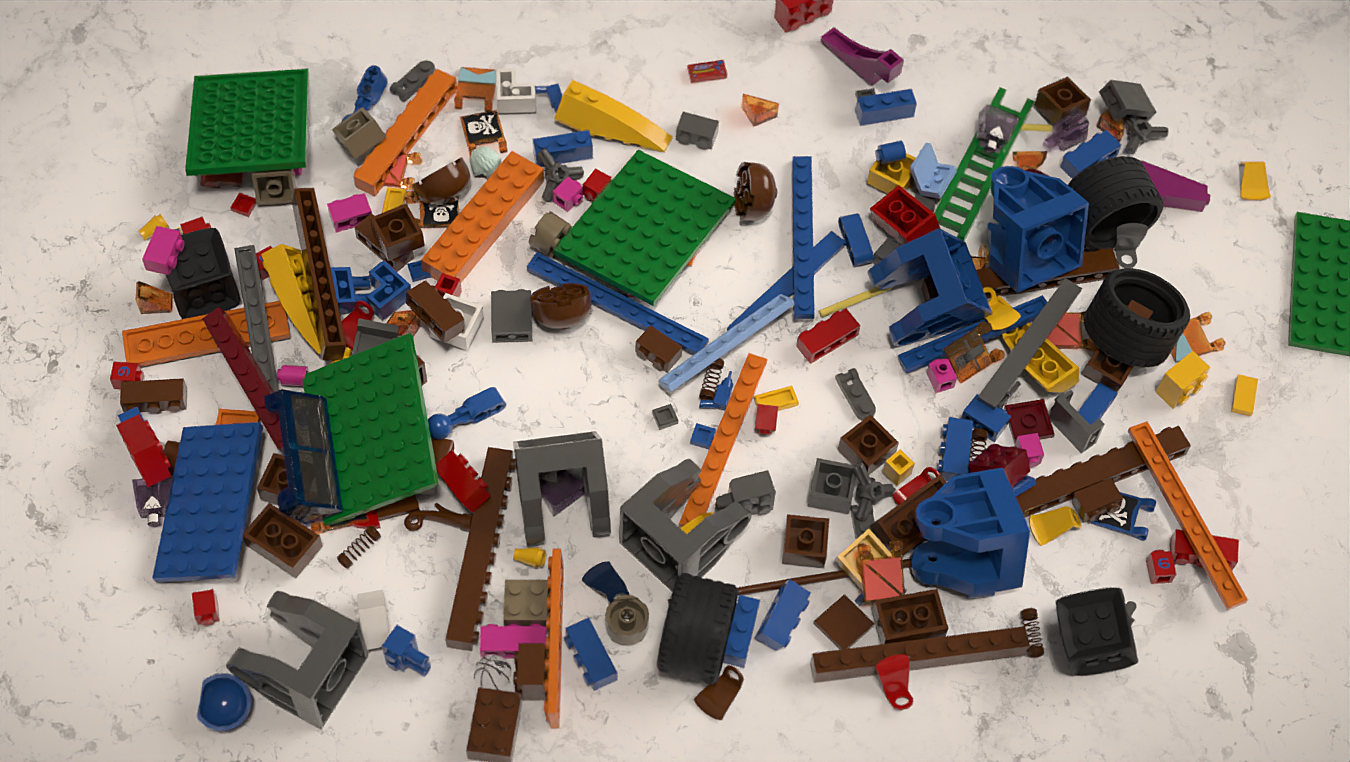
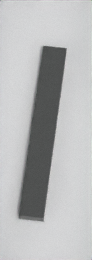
[234,245,281,398]
[977,278,1082,410]

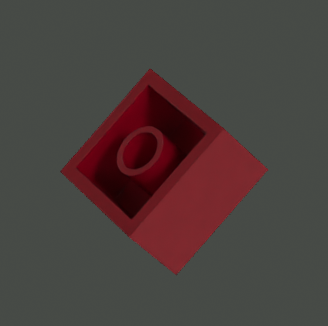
[969,444,1030,488]

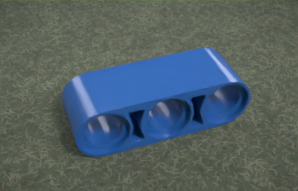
[838,213,874,266]
[1078,382,1118,425]

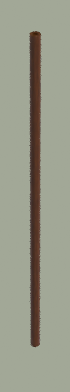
[668,557,936,606]

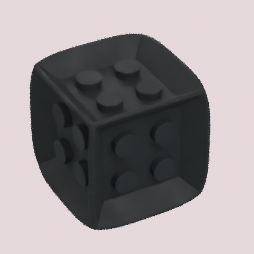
[166,228,240,319]
[1055,587,1138,676]

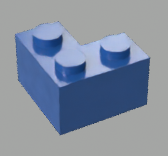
[367,260,411,321]

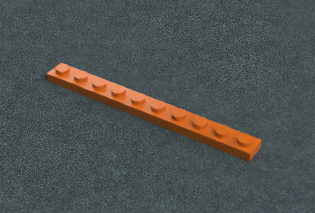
[679,353,768,527]
[1127,421,1248,610]

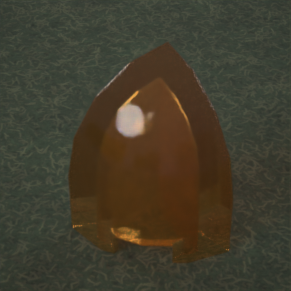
[1012,151,1048,170]

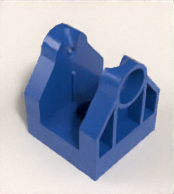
[987,166,1089,293]
[867,228,993,347]
[911,468,1030,596]

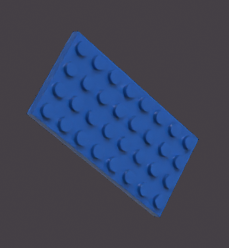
[152,422,263,582]

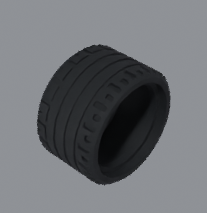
[1067,156,1164,250]
[1083,268,1191,367]
[657,573,739,684]

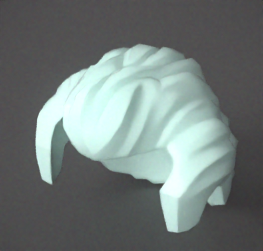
[470,146,501,179]

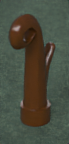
[404,503,473,531]

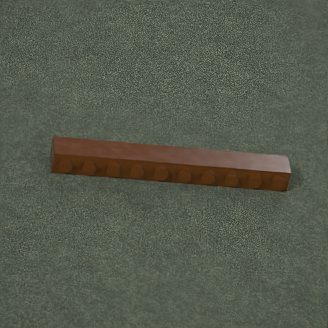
[292,188,346,360]
[921,248,1120,302]
[1016,426,1191,518]
[445,447,516,651]
[810,626,1030,683]

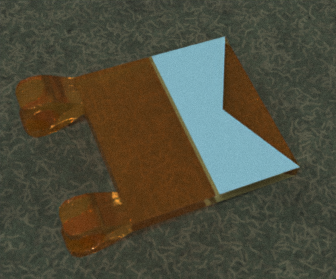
[454,67,497,112]
[1170,312,1226,363]

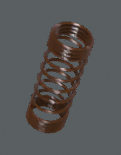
[699,358,725,400]
[968,428,988,473]
[337,525,381,569]
[1020,608,1045,658]

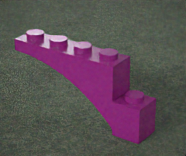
[820,27,904,86]

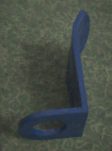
[582,561,630,604]

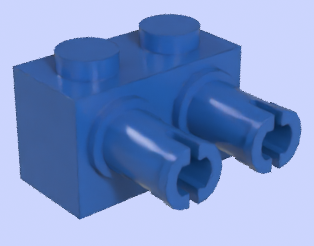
[331,267,370,314]
[382,625,431,676]

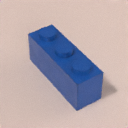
[855,89,917,126]
[533,130,593,167]
[1060,130,1121,179]
[937,417,973,482]
[754,579,811,651]
[723,595,760,668]
[563,617,618,691]

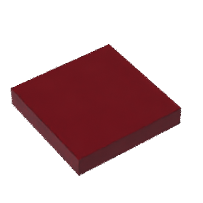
[1004,399,1055,444]

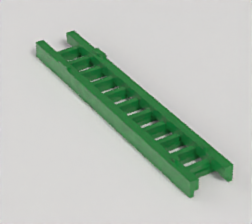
[934,87,1034,241]

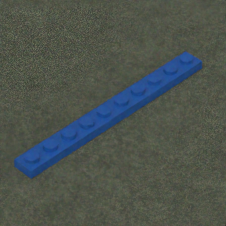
[793,156,814,319]
[527,252,709,355]

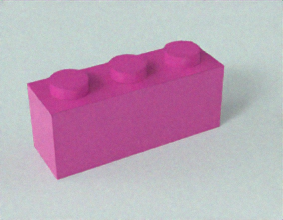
[480,624,547,659]

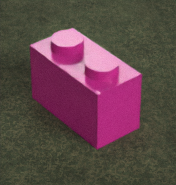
[327,193,372,233]
[142,226,184,275]

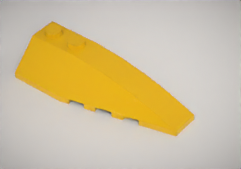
[554,79,673,152]
[261,244,321,355]
[997,295,1079,393]

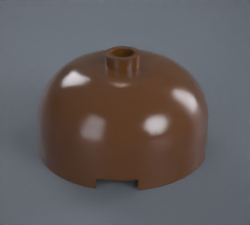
[411,157,470,206]
[734,162,777,221]
[530,283,591,330]

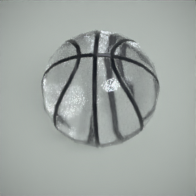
[473,654,512,690]

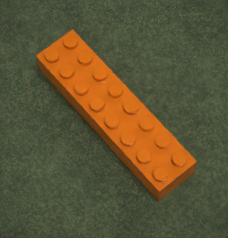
[421,151,544,283]

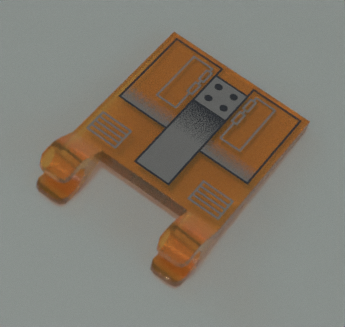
[944,321,1005,383]

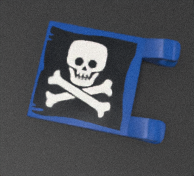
[1091,492,1156,541]

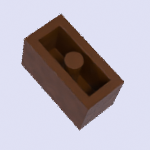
[635,325,682,373]
[1072,478,1123,523]

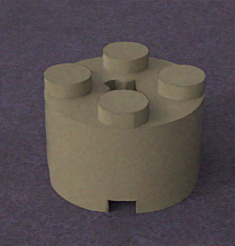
[528,211,572,258]
[605,595,649,645]

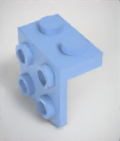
[910,143,957,198]

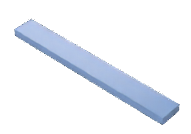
[658,294,795,392]

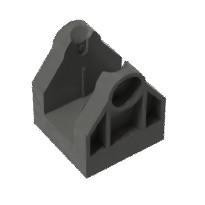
[513,431,611,545]
[619,459,752,591]
[226,591,369,730]

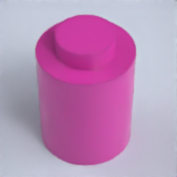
[277,365,308,386]

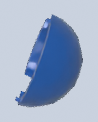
[197,673,252,731]

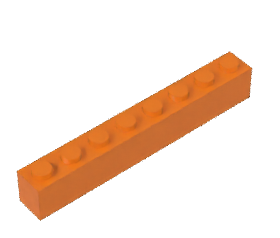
[353,69,458,196]

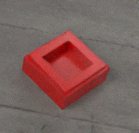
[230,192,257,217]

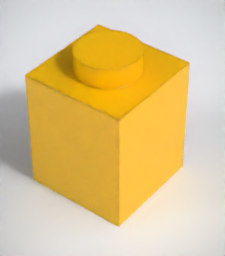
[883,449,915,486]

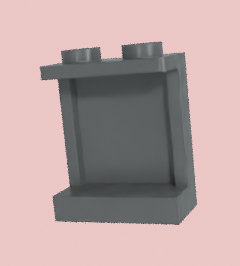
[1099,80,1157,122]
[491,289,533,343]
[351,318,399,356]
[1049,390,1105,454]

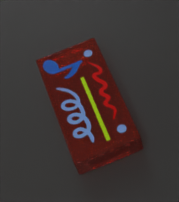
[687,59,727,83]

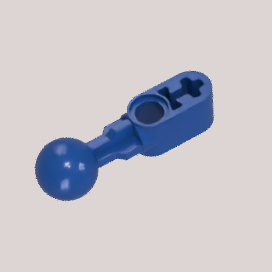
[341,65,388,122]
[428,387,506,440]

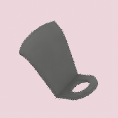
[1115,223,1148,268]

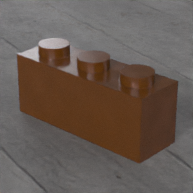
[354,213,414,272]
[406,280,464,343]
[120,378,187,413]

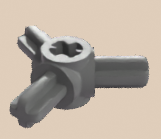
[1122,114,1168,155]
[537,148,584,201]
[853,463,896,521]

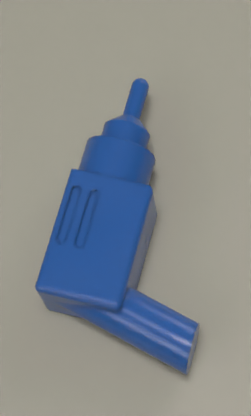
[535,83,562,112]
[699,371,733,411]

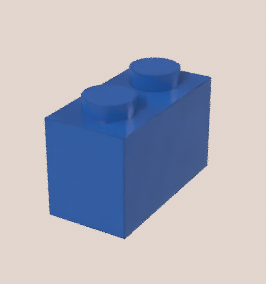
[961,394,1011,443]

